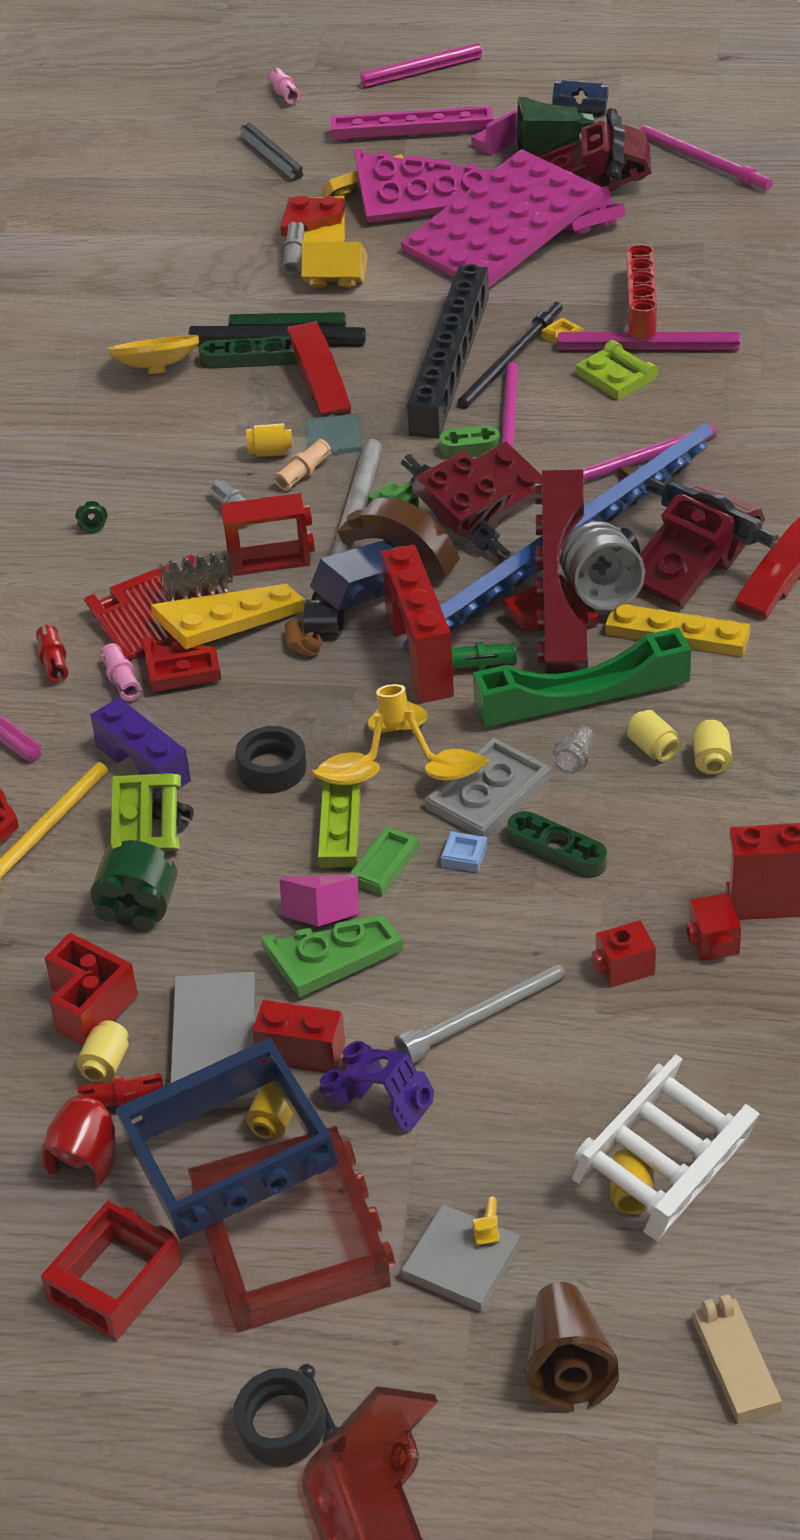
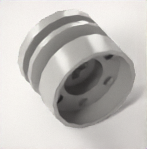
[560,522,645,610]

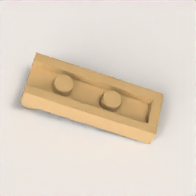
[693,1294,782,1424]

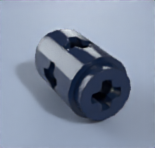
[552,79,609,116]

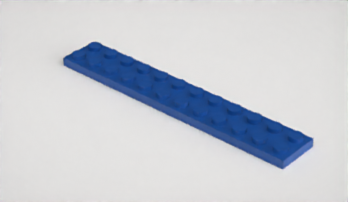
[403,423,714,651]

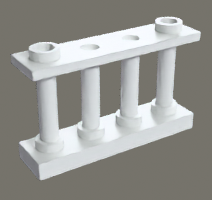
[572,1054,760,1242]

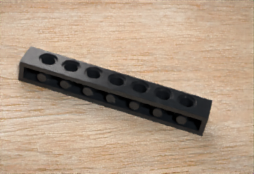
[407,264,489,438]

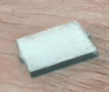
[306,414,362,456]

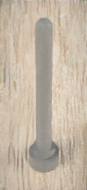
[394,965,565,1064]

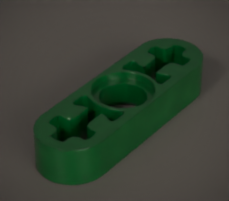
[507,811,607,878]

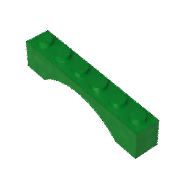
[473,627,691,728]

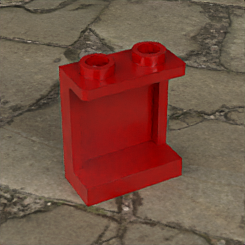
[726,823,800,920]

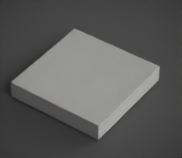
[401,1204,521,1312]

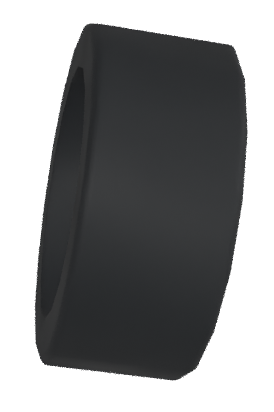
[235,726,307,793]
[234,1368,326,1465]

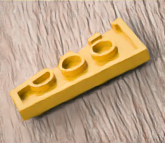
[151,584,305,649]

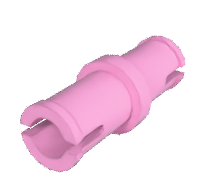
[268,68,301,104]
[100,644,142,701]

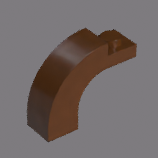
[337,497,460,579]

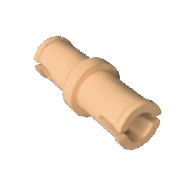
[274,439,332,491]

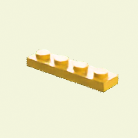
[605,604,751,657]

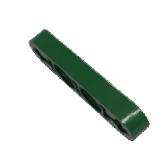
[199,336,298,369]

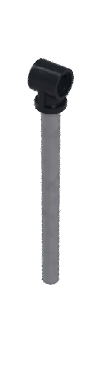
[303,439,382,635]

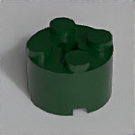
[90,840,178,932]

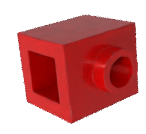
[686,893,741,961]
[591,920,656,988]

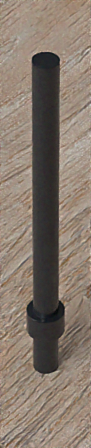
[458,301,563,408]

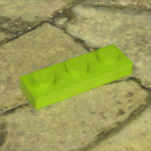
[318,781,361,868]

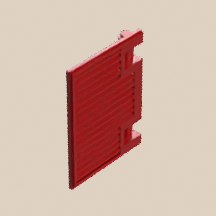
[84,555,220,661]

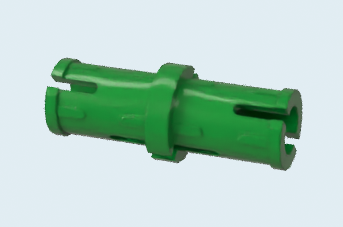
[452,642,517,670]

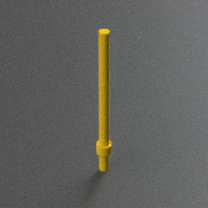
[0,762,108,885]

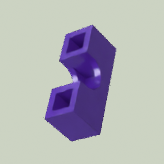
[90,697,191,792]

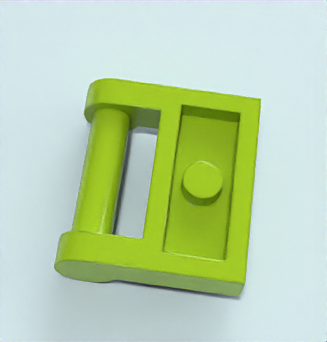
[576,340,659,401]
[111,774,181,852]

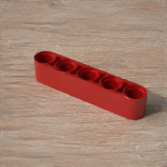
[627,245,657,339]

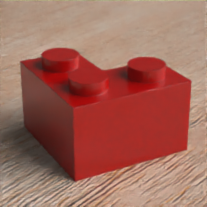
[44,932,138,1046]

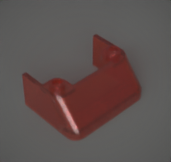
[302,1386,438,1540]

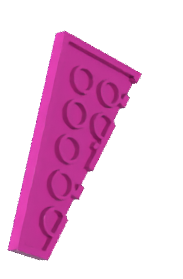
[354,148,497,223]

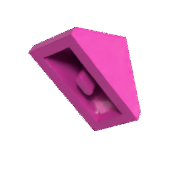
[280,874,359,926]

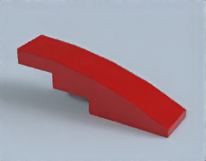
[287,321,351,420]
[735,516,800,619]

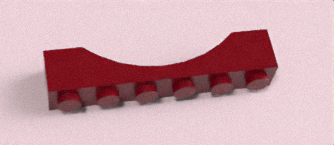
[535,469,588,674]

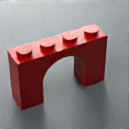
[381,545,454,704]

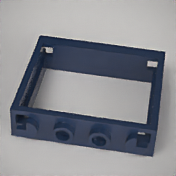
[115,1037,339,1240]

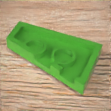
[261,915,403,998]

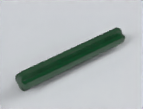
[228,312,346,327]

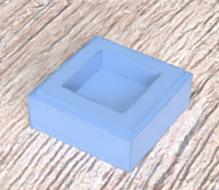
[441,831,488,873]

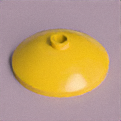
[108,335,199,374]

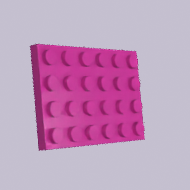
[401,149,604,287]

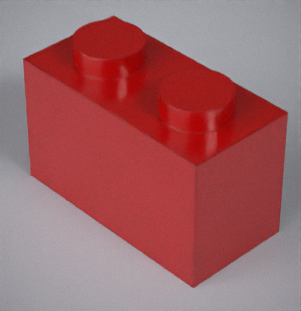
[252,1000,345,1073]

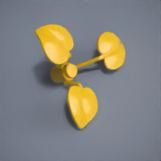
[312,684,489,785]

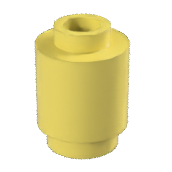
[627,710,681,762]
[692,720,732,774]
[76,1020,129,1083]

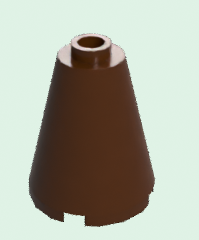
[525,1282,619,1411]

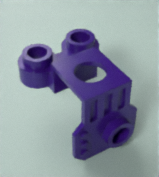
[319,1041,434,1131]

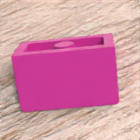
[471,108,517,156]

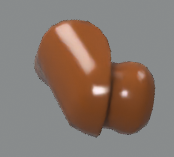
[285,619,322,657]

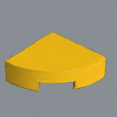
[541,317,584,343]

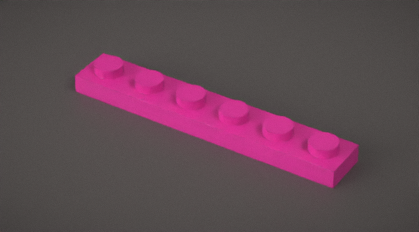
[330,105,493,141]

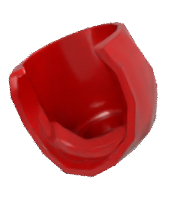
[41,1096,116,1189]

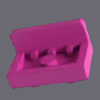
[563,186,626,234]

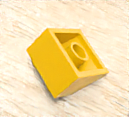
[301,241,368,288]

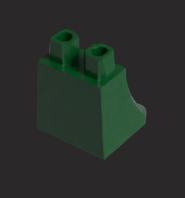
[516,97,594,156]

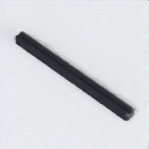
[188,326,366,345]

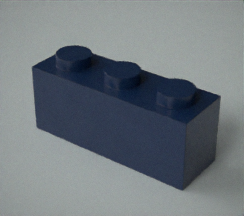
[310,540,397,610]

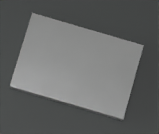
[424,737,552,837]

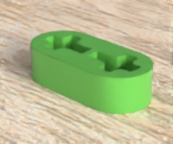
[439,425,500,458]

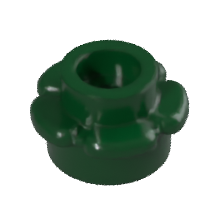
[75,501,108,533]

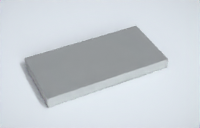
[171,972,256,1109]

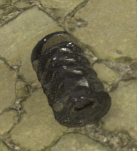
[158,550,233,602]

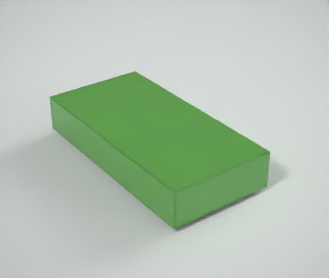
[348,826,420,897]

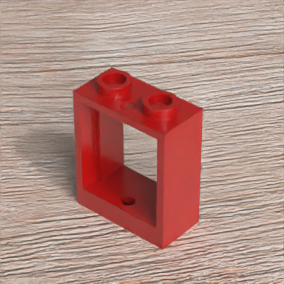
[221,493,315,577]
[41,1200,182,1341]

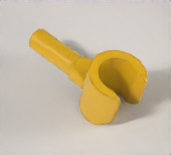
[472,1196,500,1245]

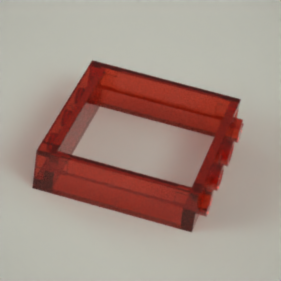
[188,1126,395,1333]

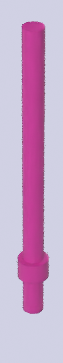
[640,125,773,190]
[501,362,518,448]
[571,425,717,483]

